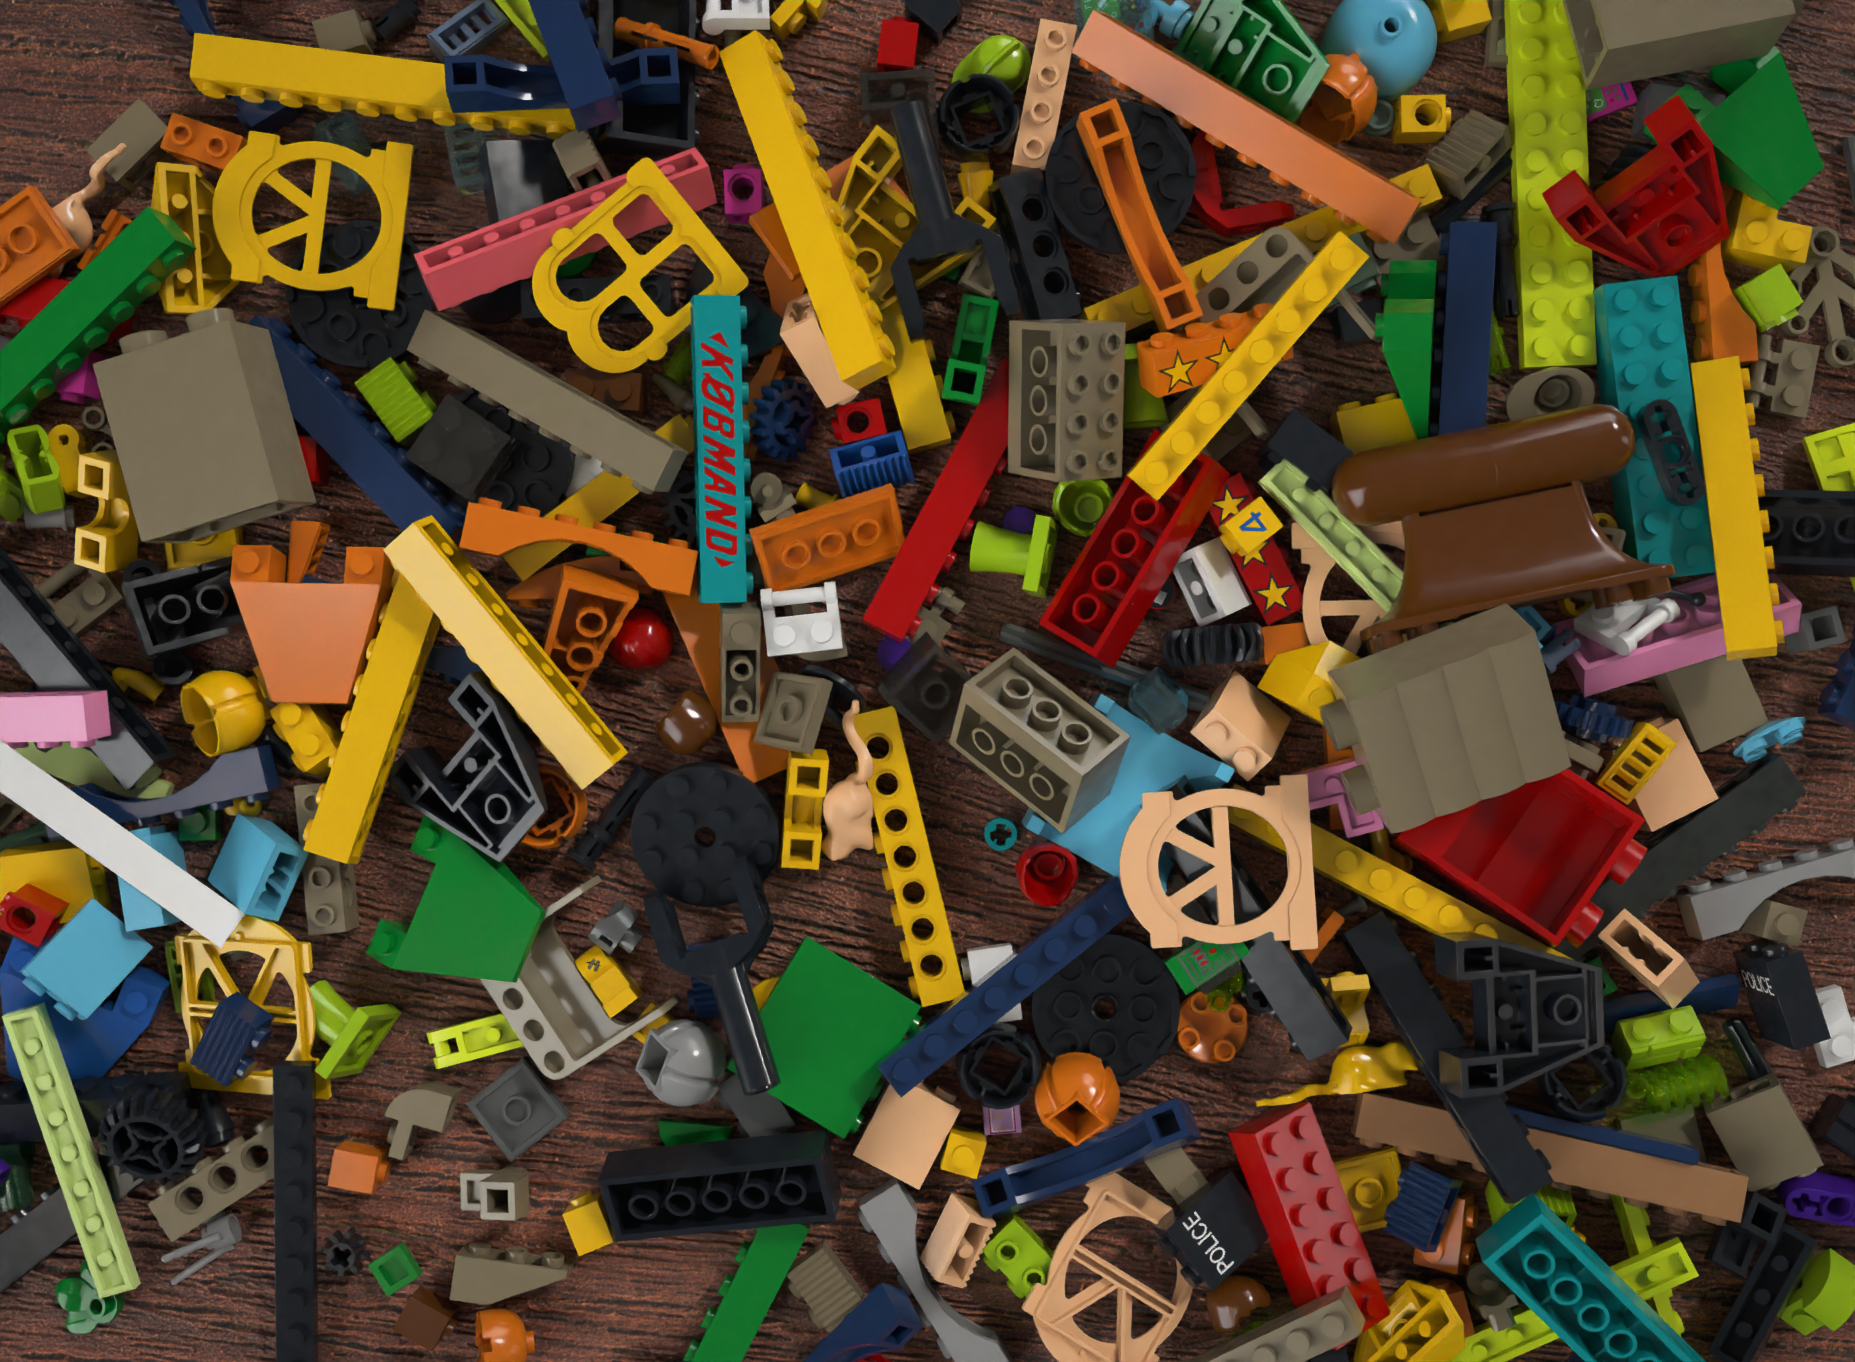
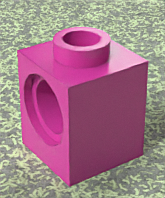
[723,164,765,224]

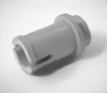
[24,503,76,531]

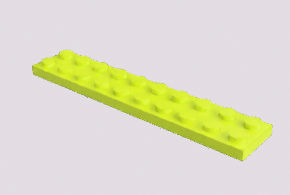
[1504,0,1597,369]

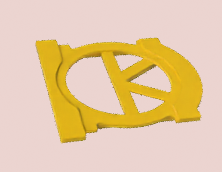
[212,131,414,311]
[174,914,332,1100]

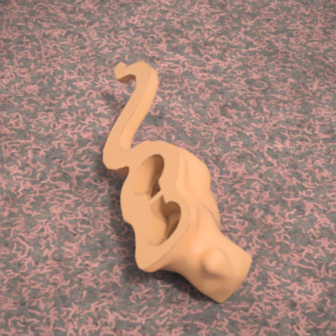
[44,143,127,279]
[821,700,874,861]

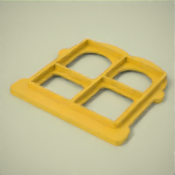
[532,157,749,373]

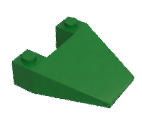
[1643,46,1824,210]
[1375,260,1437,440]
[366,815,546,983]

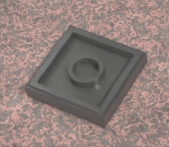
[465,1056,571,1162]

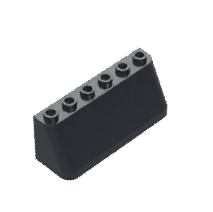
[587,0,701,155]

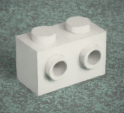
[1172,537,1252,627]

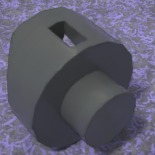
[588,899,646,955]

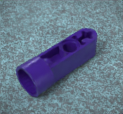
[1773,1172,1855,1227]

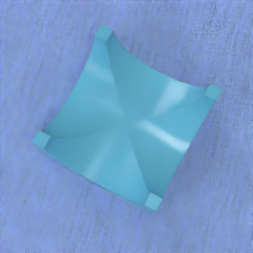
[1021,694,1235,893]

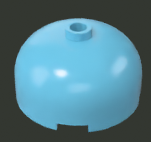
[1321,0,1437,102]

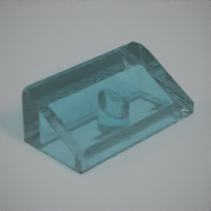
[313,112,373,197]

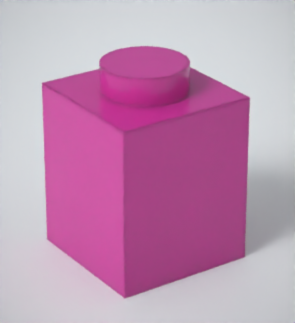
[55,351,106,404]

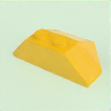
[151,162,239,315]
[1257,641,1362,726]
[1354,1280,1465,1362]

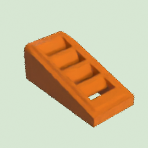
[287,520,331,583]

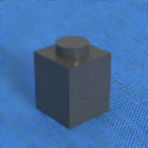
[1784,605,1846,653]

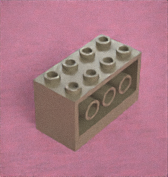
[1008,319,1126,482]
[949,647,1131,834]

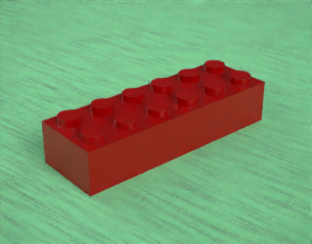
[1038,429,1230,668]
[1228,1102,1391,1350]

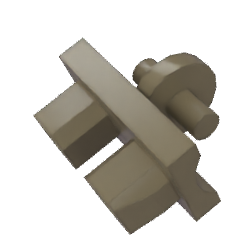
[750,472,797,523]
[1460,1262,1518,1332]

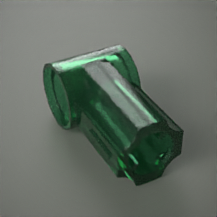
[0,1141,35,1211]

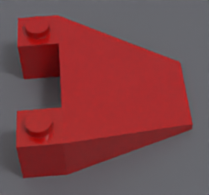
[1542,94,1730,278]

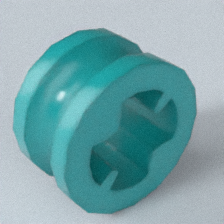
[984,816,1017,851]

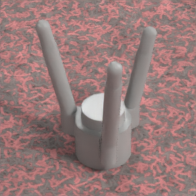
[159,1210,242,1285]

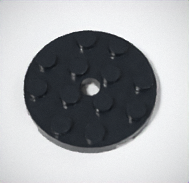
[1045,100,1196,255]
[286,220,437,370]
[424,388,574,517]
[631,762,781,907]
[1031,932,1180,1082]

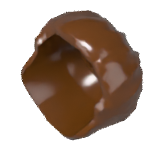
[655,690,718,755]
[1206,1275,1271,1334]

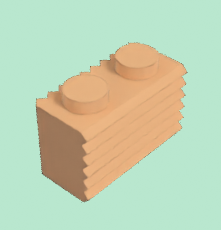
[919,1193,996,1288]

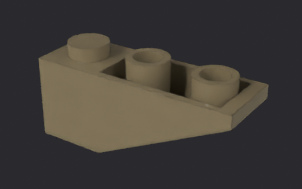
[719,602,761,722]
[450,1241,574,1305]

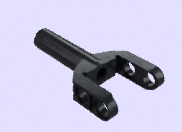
[889,101,1021,343]
[643,855,781,1096]

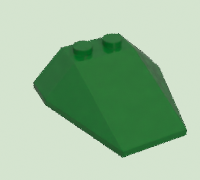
[1170,0,1331,124]

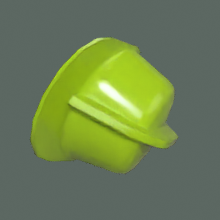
[951,35,1031,114]

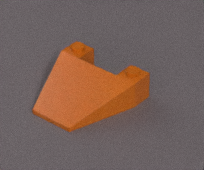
[230,545,395,704]

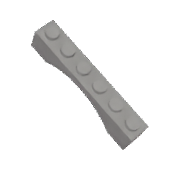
[1675,838,1855,940]
[857,1177,1015,1362]

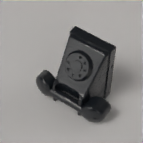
[121,556,247,687]

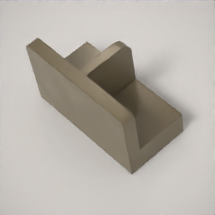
[87,99,170,192]

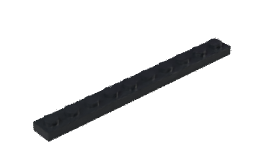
[273,1060,318,1362]

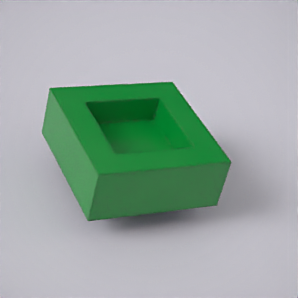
[178,804,221,841]
[368,1241,423,1297]

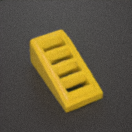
[1594,722,1677,805]

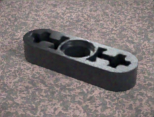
[1637,399,1705,507]

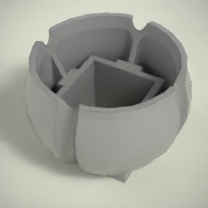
[635,1019,726,1107]

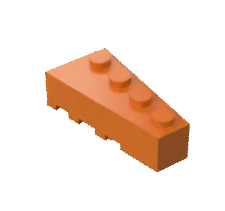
[541,564,639,695]

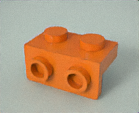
[1413,1193,1479,1275]

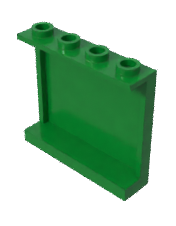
[725,936,922,1139]

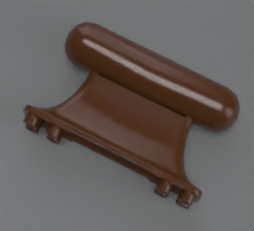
[1332,404,1676,654]

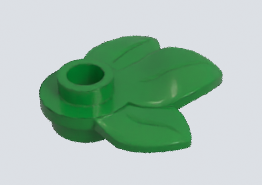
[55,1260,124,1334]

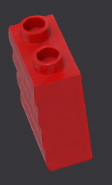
[1390,769,1647,948]

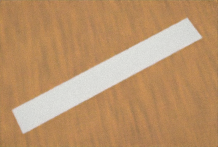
[0,740,244,948]

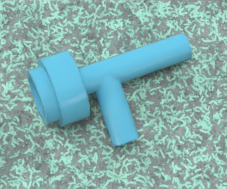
[1135,0,1195,40]

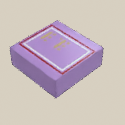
[982,1105,1022,1135]

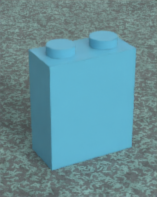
[208,812,309,921]
[117,825,187,932]
[19,898,153,1021]

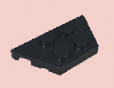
[684,255,784,368]

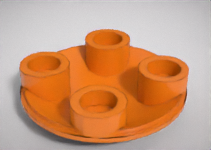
[1176,988,1248,1063]

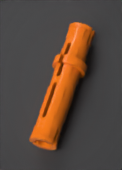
[613,17,719,70]

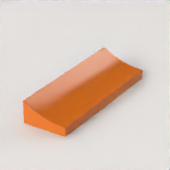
[662,566,789,783]

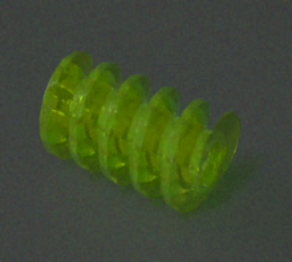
[1638,1054,1729,1115]

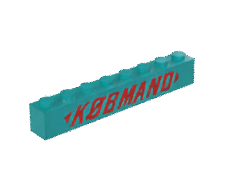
[690,295,753,603]

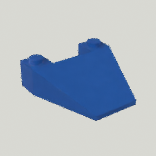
[0,935,171,1081]

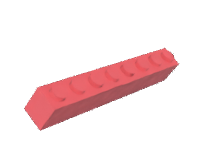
[413,147,718,311]

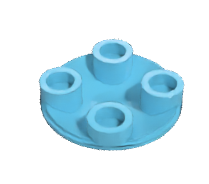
[1733,717,1806,764]

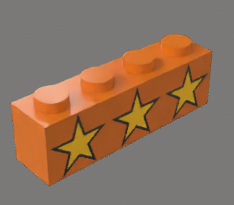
[1136,303,1294,398]

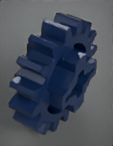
[749,378,818,461]
[1554,694,1634,743]

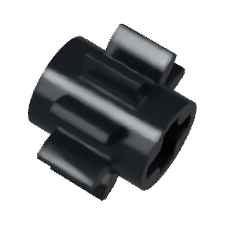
[321,1226,372,1278]

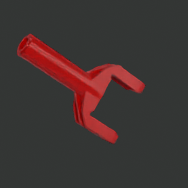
[1189,130,1296,238]

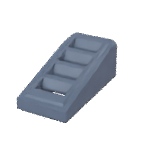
[427,0,510,64]

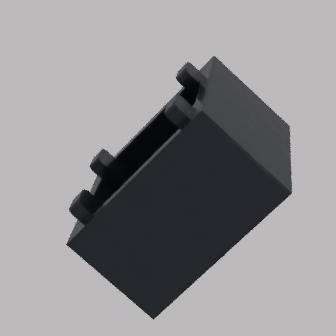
[1254,408,1354,492]

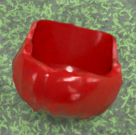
[608,607,674,671]
[1015,840,1080,907]

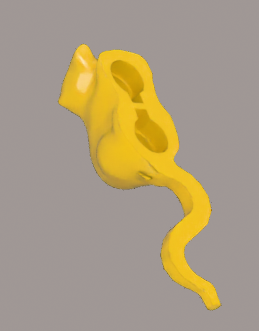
[1255,1040,1419,1107]

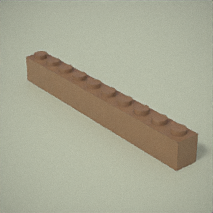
[1351,1090,1749,1226]

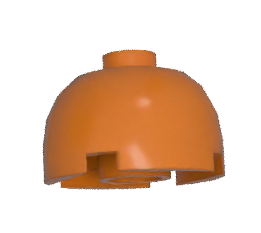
[475,1308,535,1362]

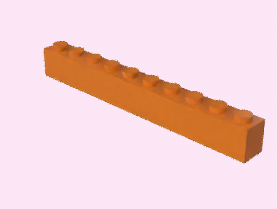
[1071,10,1423,245]

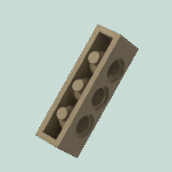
[294,782,360,936]
[147,1116,274,1243]

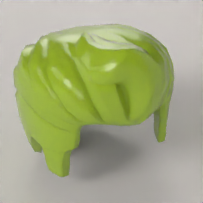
[1052,479,1115,537]

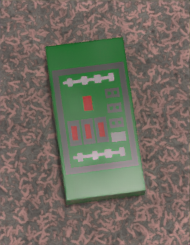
[1164,940,1250,995]

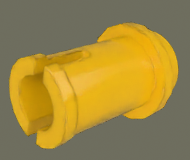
[795,482,840,510]

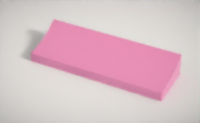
[1553,574,1802,697]

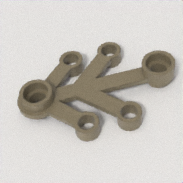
[1782,226,1855,368]

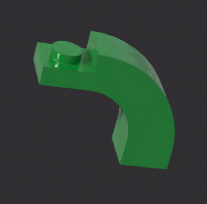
[942,294,999,406]

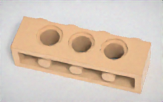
[1010,18,1077,178]

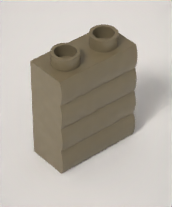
[1319,603,1571,834]

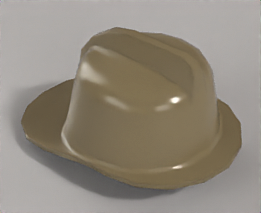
[1505,367,1595,420]

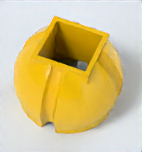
[181,670,272,757]

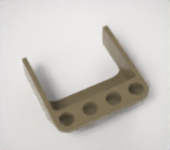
[1173,226,1383,438]
[480,875,680,1080]

